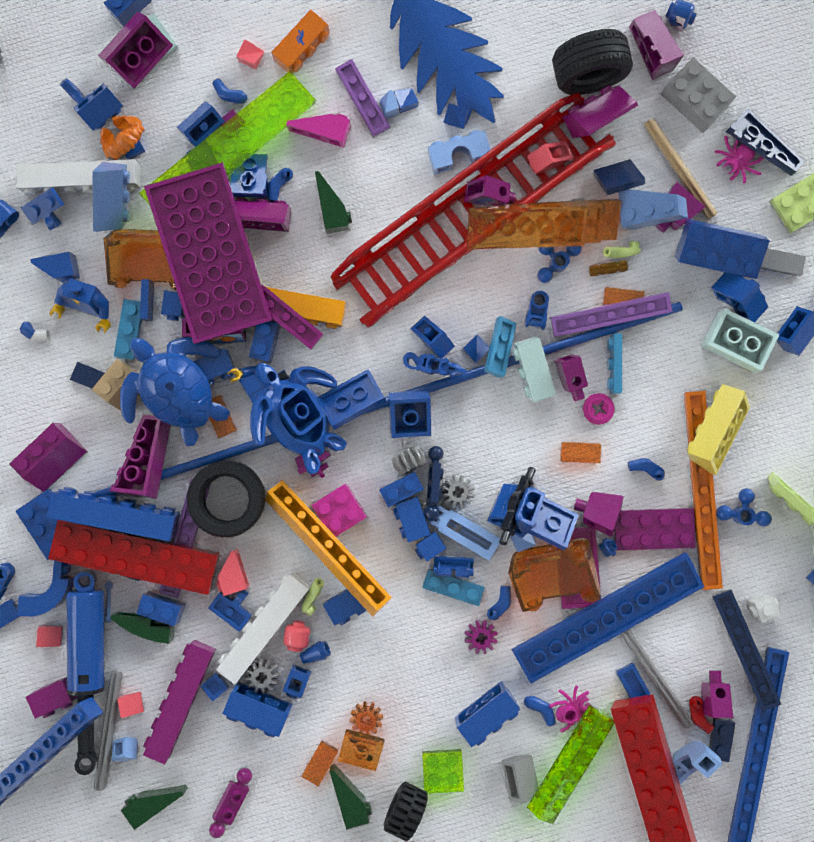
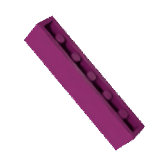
[143,640,216,765]

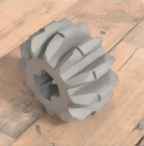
[392,446,427,476]
[441,475,474,508]
[245,658,280,694]

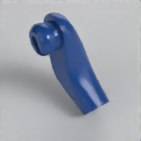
[59,78,88,103]
[212,79,248,104]
[268,168,293,202]
[627,458,665,481]
[487,586,511,620]
[524,696,556,726]

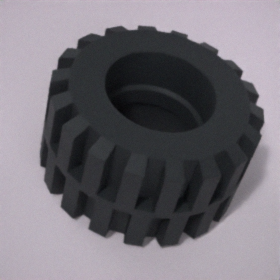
[384,781,428,842]

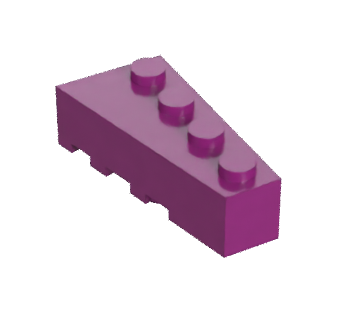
[109,414,171,499]

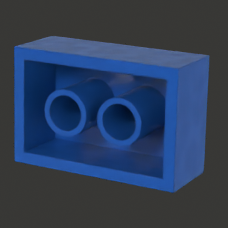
[455,680,520,747]
[222,681,293,737]

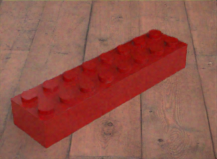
[48,520,220,595]
[611,694,697,842]

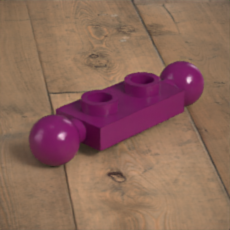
[209,768,252,838]

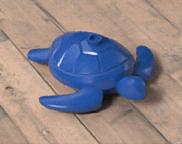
[120,337,230,446]
[250,363,347,474]

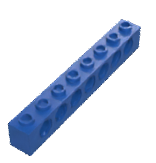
[0,697,103,806]

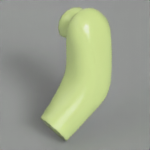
[603,241,641,258]
[302,578,324,616]

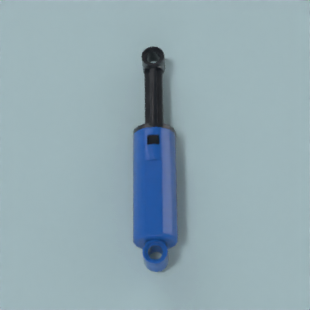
[66,569,105,775]

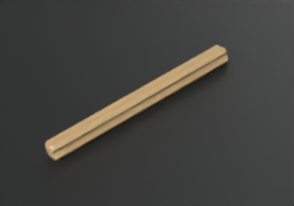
[644,119,717,219]

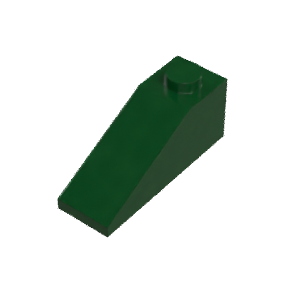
[315,171,352,234]
[329,764,373,830]
[120,785,188,830]

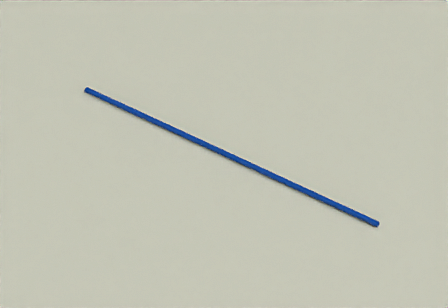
[95,302,683,497]

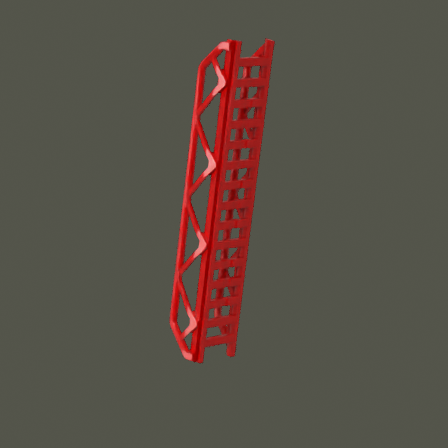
[330,93,616,328]

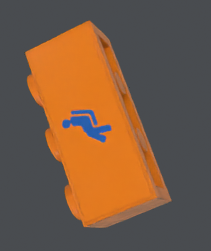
[271,9,330,75]

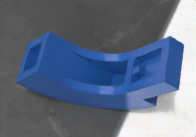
[17,560,75,617]

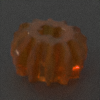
[349,701,383,737]

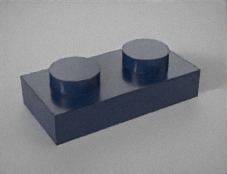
[709,718,735,762]

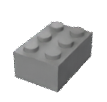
[661,57,736,133]

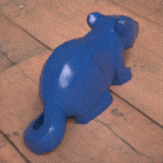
[403,352,467,378]

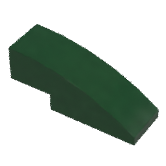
[111,612,175,644]

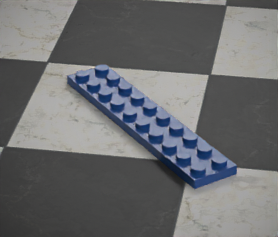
[511,552,704,684]

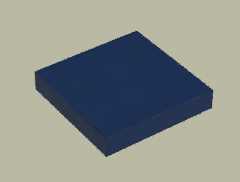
[593,159,645,195]

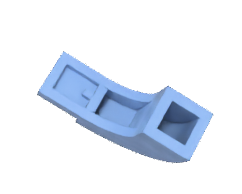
[673,741,722,785]

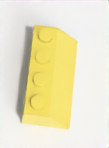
[687,384,750,475]

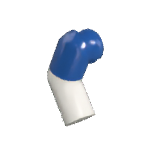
[20,322,50,341]

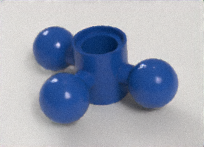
[537,240,582,283]
[716,488,772,527]

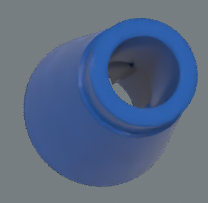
[300,641,331,664]

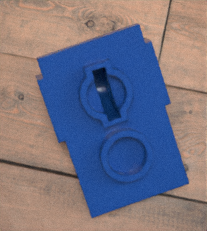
[230,153,268,198]

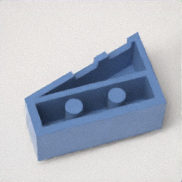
[618,189,688,230]

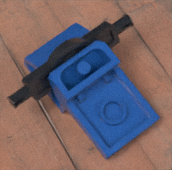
[487,467,579,551]

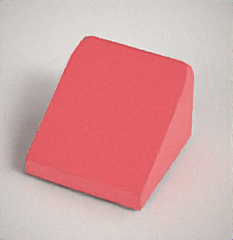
[36,625,63,647]
[117,692,144,718]

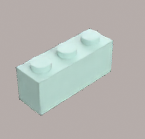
[512,336,556,402]

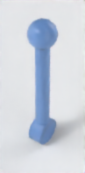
[104,581,113,623]

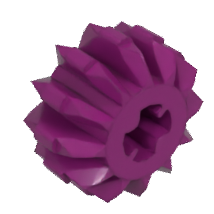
[464,620,498,654]

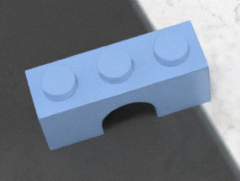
[428,130,490,175]

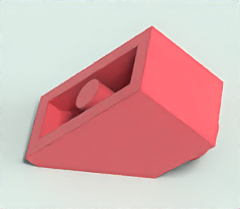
[527,141,574,174]
[217,549,250,596]

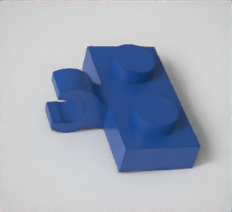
[21,187,65,231]
[208,590,253,632]

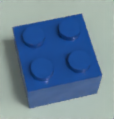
[388,391,431,438]

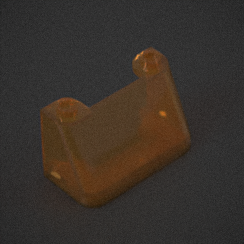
[103,229,177,290]
[508,538,601,612]

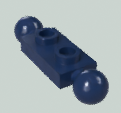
[424,446,444,521]

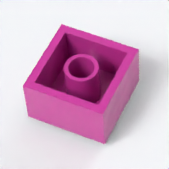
[311,483,368,537]

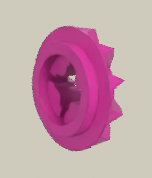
[582,393,615,425]

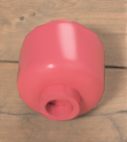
[283,620,311,652]

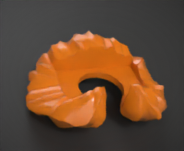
[100,116,145,160]

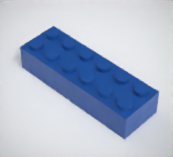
[46,487,180,541]

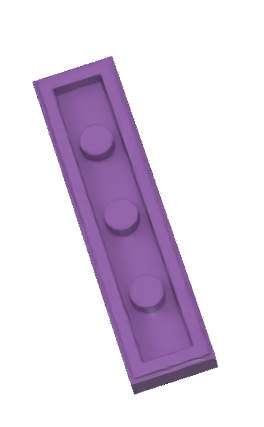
[335,59,390,137]

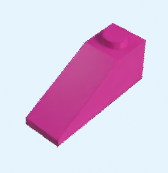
[286,114,351,148]

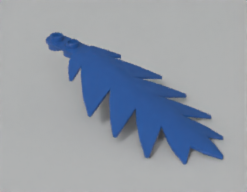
[390,0,504,125]

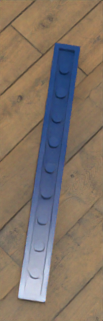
[727,646,789,842]

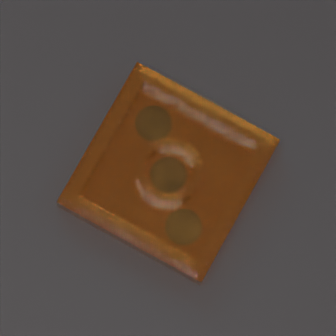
[338,729,385,771]

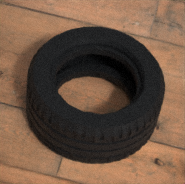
[552,29,633,95]
[186,461,266,538]

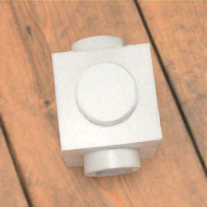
[747,593,781,623]

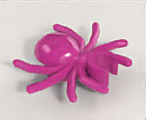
[715,136,764,184]
[549,685,596,735]

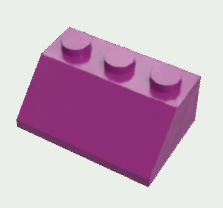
[98,12,173,89]
[563,85,638,138]
[235,197,291,232]
[9,423,88,492]

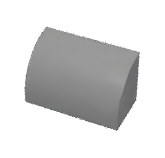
[502,755,540,804]

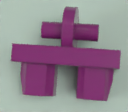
[294,450,332,478]

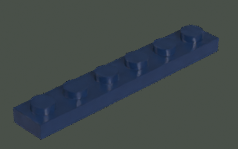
[712,589,782,711]

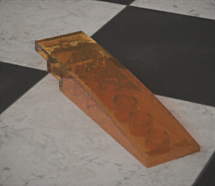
[467,199,621,250]

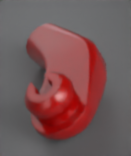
[689,696,714,734]

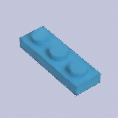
[114,299,142,360]
[484,316,517,378]
[607,333,622,394]
[422,568,485,606]

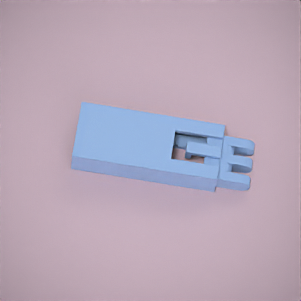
[427,504,500,561]

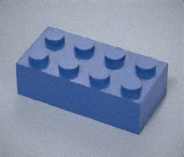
[675,219,770,279]

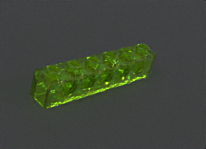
[527,705,615,824]

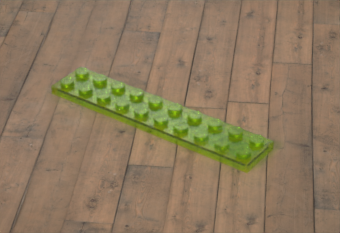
[139,71,316,206]

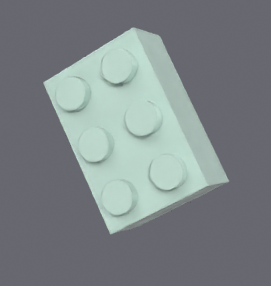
[701,309,779,373]

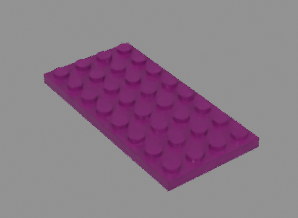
[144,162,272,344]

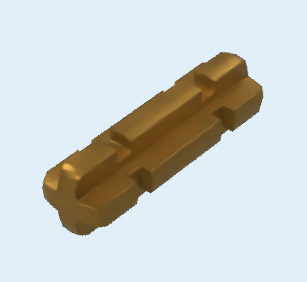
[589,260,628,276]

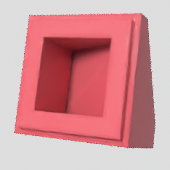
[236,39,264,70]

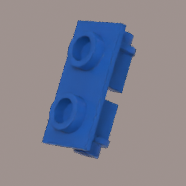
[433,556,474,578]

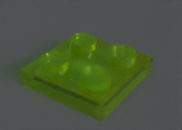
[422,749,464,794]

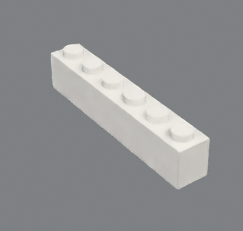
[16,159,141,196]
[216,572,311,685]

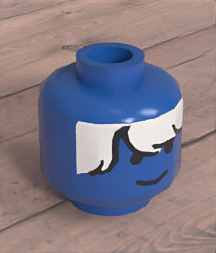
[665,0,697,30]

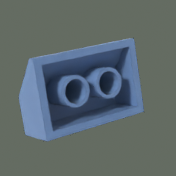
[92,162,130,232]

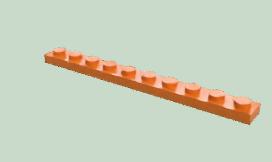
[684,391,723,590]

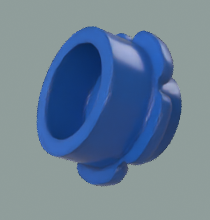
[599,538,617,557]

